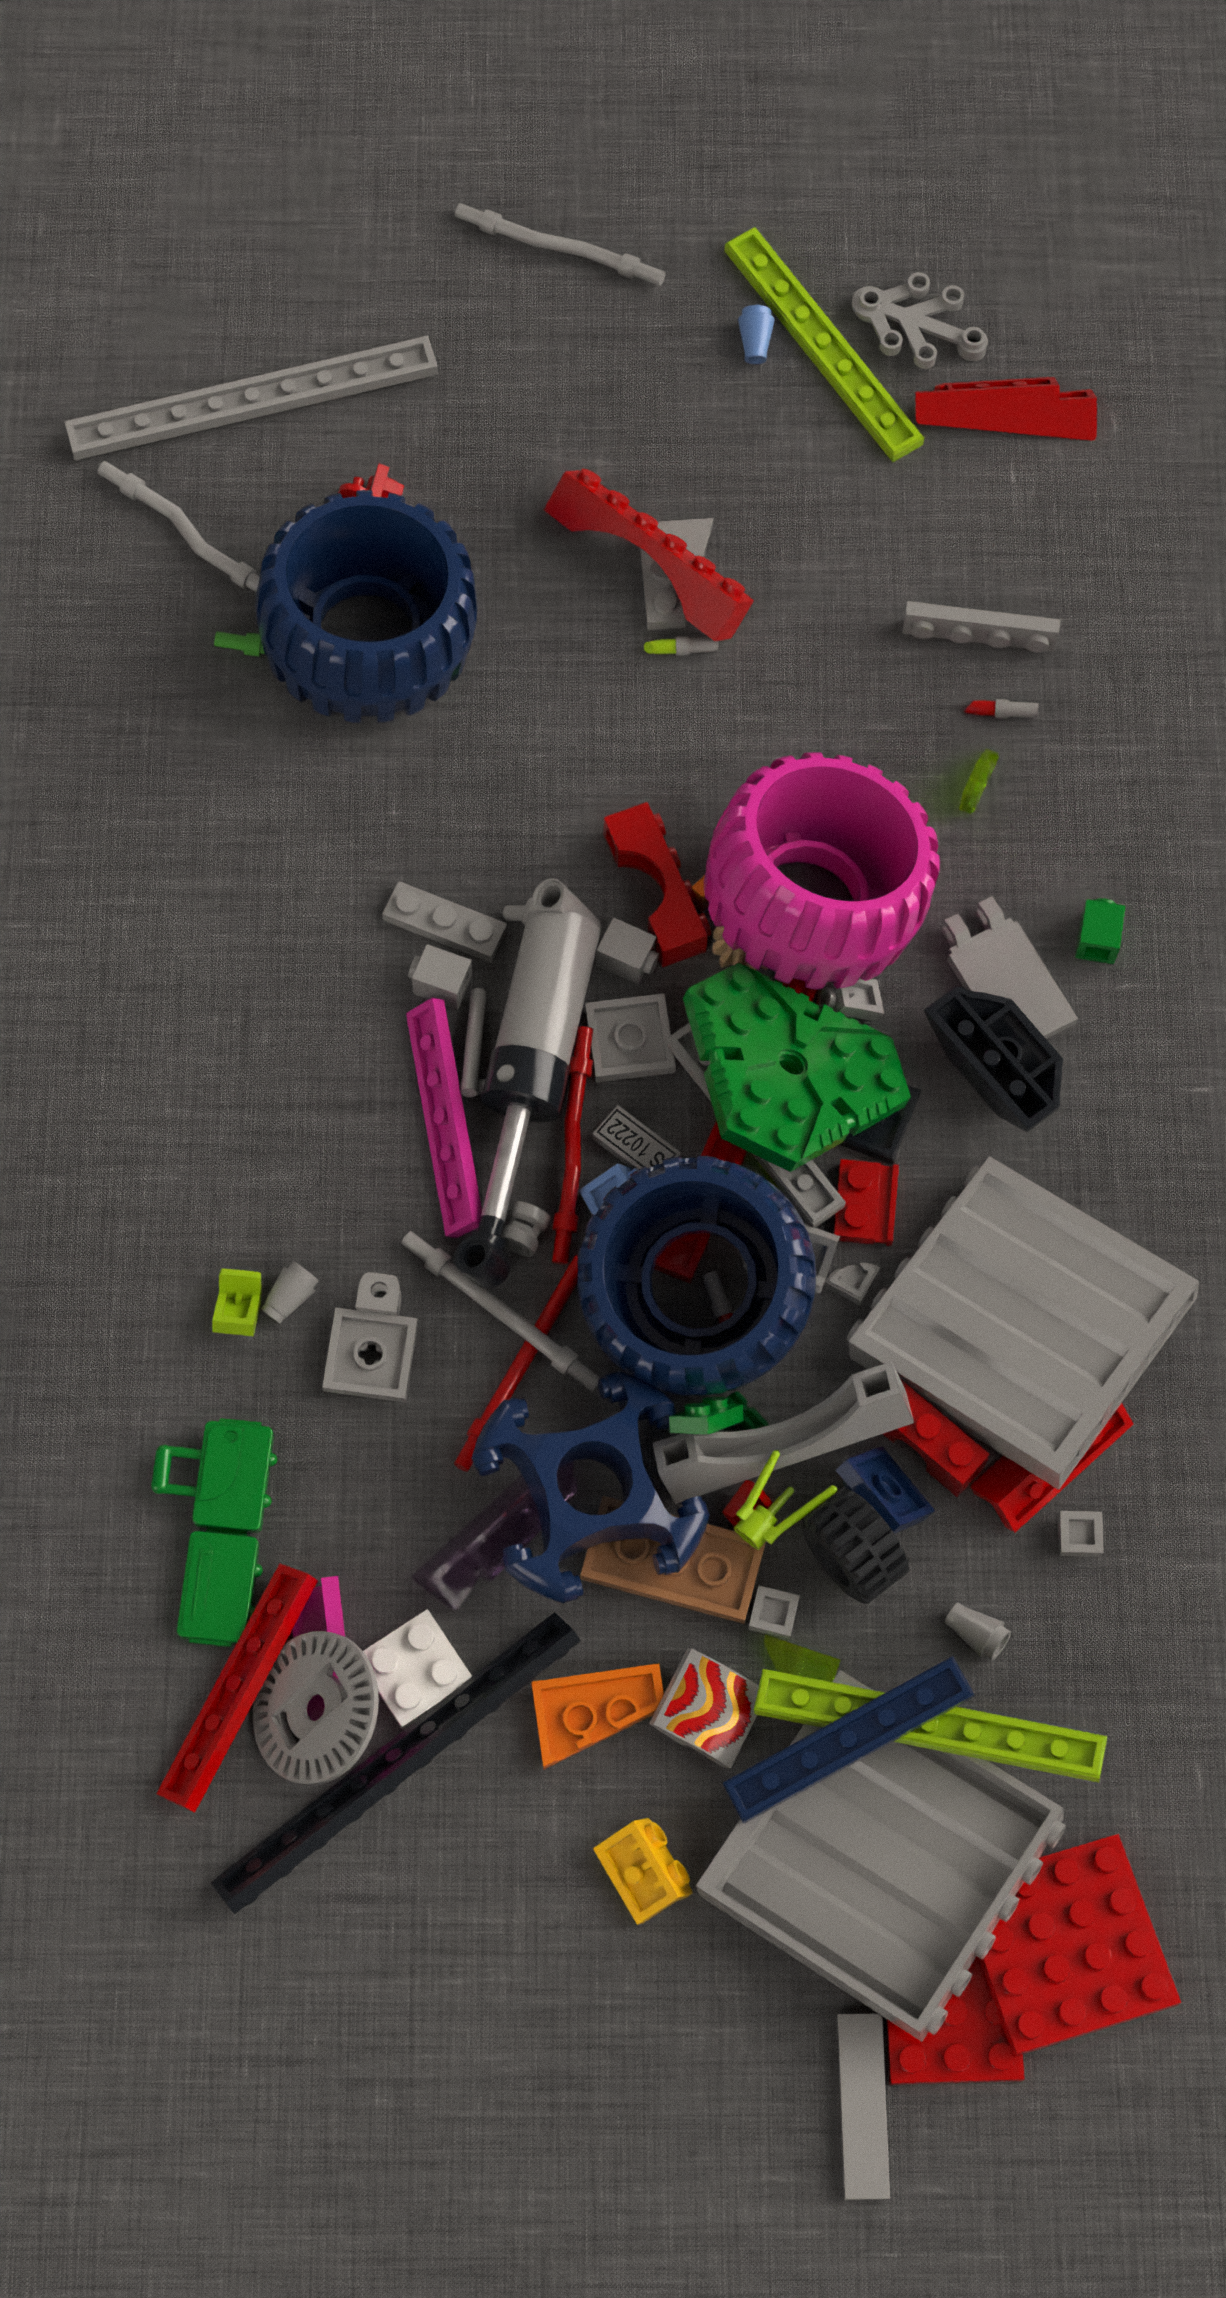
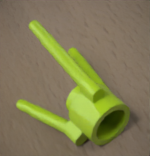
[733,1450,837,1550]

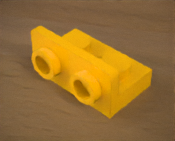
[593,1818,693,1925]

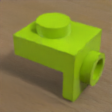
[212,1268,262,1337]

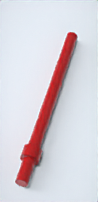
[454,1255,578,1472]

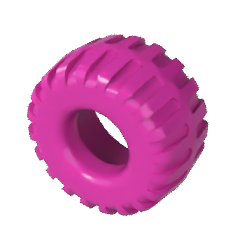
[704,752,940,989]

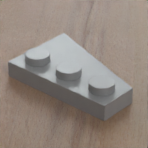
[639,518,714,630]

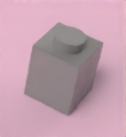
[596,917,660,985]
[408,944,472,1010]

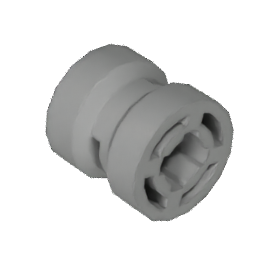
[501,1201,551,1257]

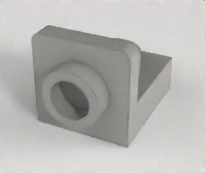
[817,978,884,1022]

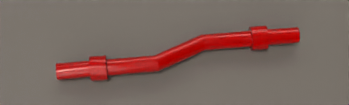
[552,1026,594,1265]

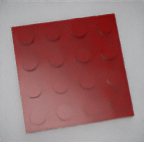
[978,1834,1181,2057]

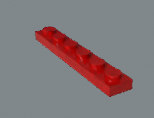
[156,1563,318,1813]

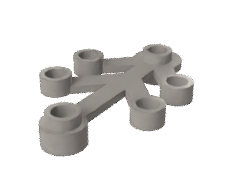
[852,272,988,369]

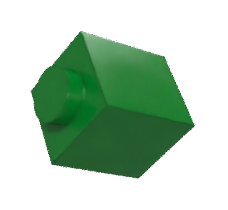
[1075,898,1126,964]

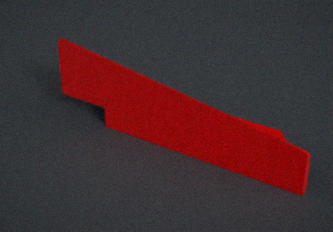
[915,377,1097,441]

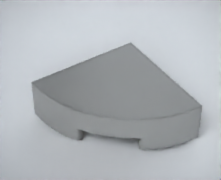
[824,1263,880,1306]

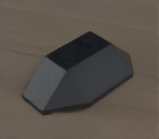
[924,986,1063,1132]

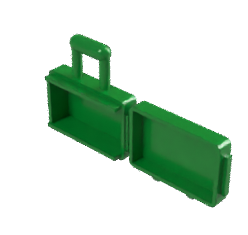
[151,1418,278,1647]

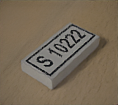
[592,1105,681,1169]

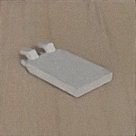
[941,896,1078,1039]

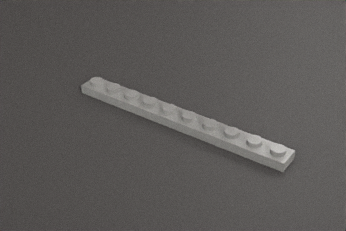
[64,336,438,461]

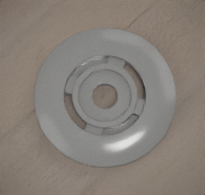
[252,1631,379,1785]

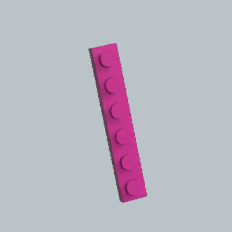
[406,997,482,1238]

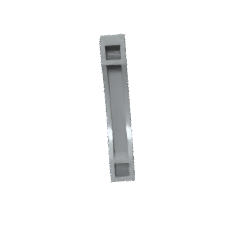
[653,1361,914,1504]

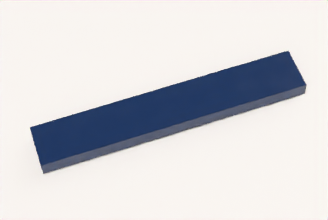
[722,1656,975,1824]

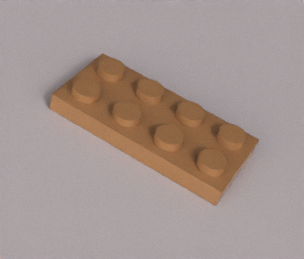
[580,1496,766,1624]

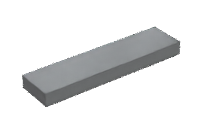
[837,2014,890,2201]

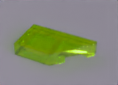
[959,748,1000,814]
[763,1634,841,1682]

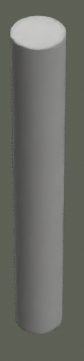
[461,988,486,1097]

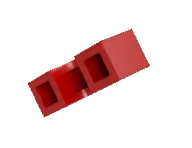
[883,1379,990,1498]

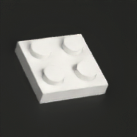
[363,1609,472,1730]

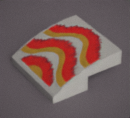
[649,1648,759,1768]

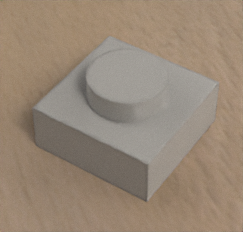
[1058,1511,1104,1557]
[748,1585,800,1640]

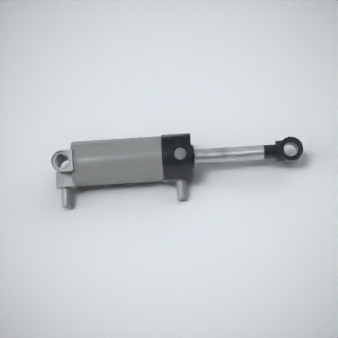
[454,878,601,1289]

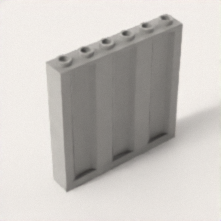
[847,1156,1199,1490]
[696,1670,1066,2042]

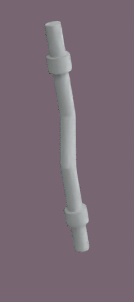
[455,203,665,286]
[98,461,259,592]
[401,1231,600,1393]

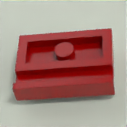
[833,1159,899,1246]

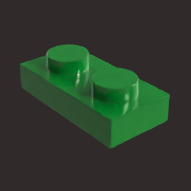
[669,1397,744,1435]

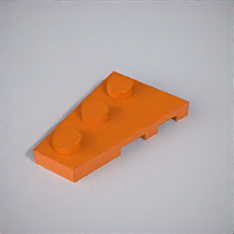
[531,1663,664,1770]

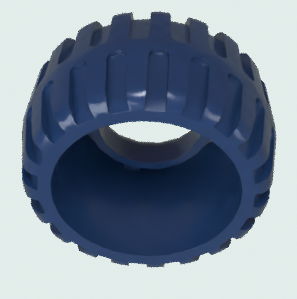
[255,490,478,723]
[577,1156,816,1396]

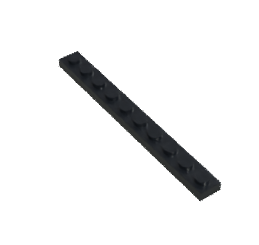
[210,1612,581,1915]

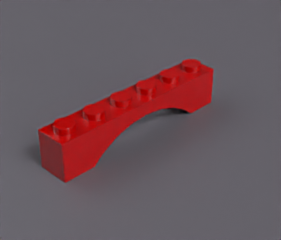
[543,469,754,641]

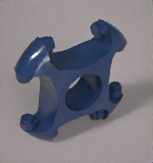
[471,1371,710,1604]

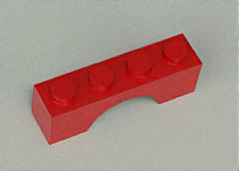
[603,802,711,968]

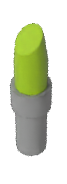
[644,636,718,656]

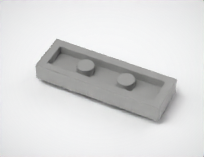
[382,881,507,963]

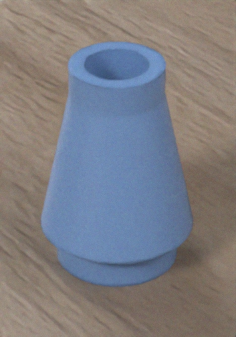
[738,305,775,364]

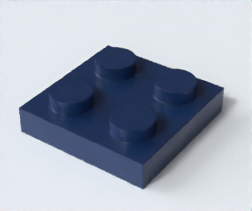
[836,1446,935,1534]

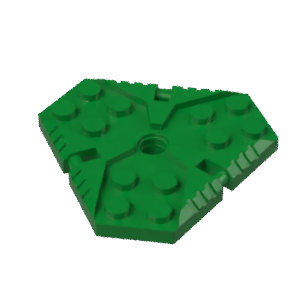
[683,963,911,1172]

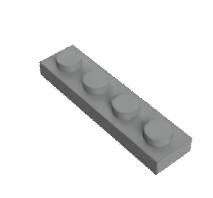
[902,601,1060,653]

